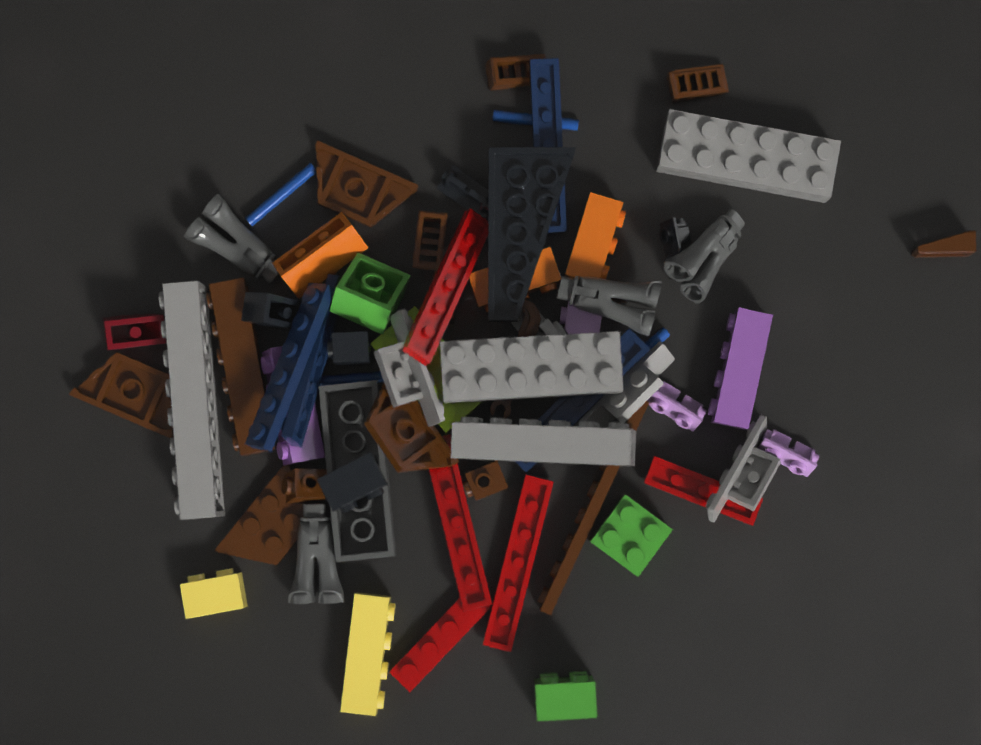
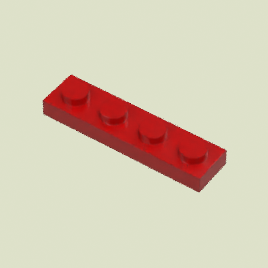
[643,456,763,526]
[389,598,491,692]

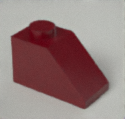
[103,314,167,350]

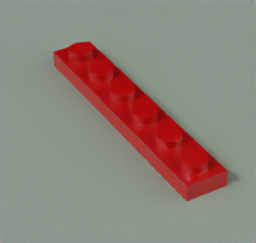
[401,208,489,366]
[429,434,492,612]
[483,475,554,652]

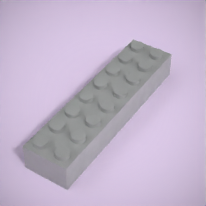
[159,281,225,520]

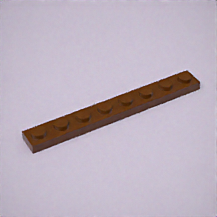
[537,401,649,616]

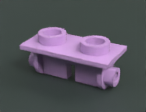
[647,381,707,432]
[757,429,820,477]

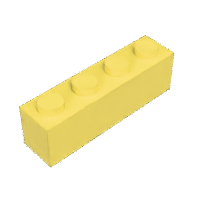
[340,592,396,716]

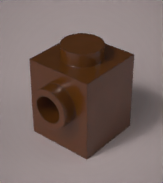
[462,461,508,501]
[282,468,327,504]

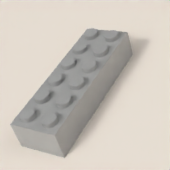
[656,109,841,203]
[440,331,623,403]
[451,417,636,466]

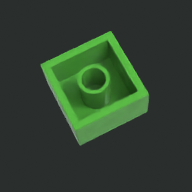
[329,252,411,335]
[589,494,673,577]
[534,671,597,721]

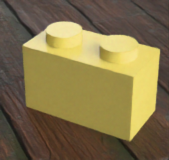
[180,568,248,619]

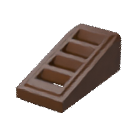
[485,54,546,91]
[667,64,729,104]
[412,210,448,271]
[912,230,977,258]

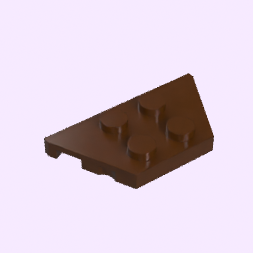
[316,140,419,228]
[69,352,174,438]
[364,382,459,473]
[215,465,306,565]

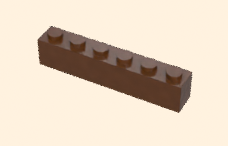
[206,278,277,456]

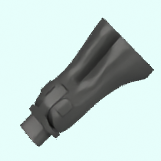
[183,194,279,284]
[664,209,745,304]
[557,275,662,336]
[288,503,344,604]

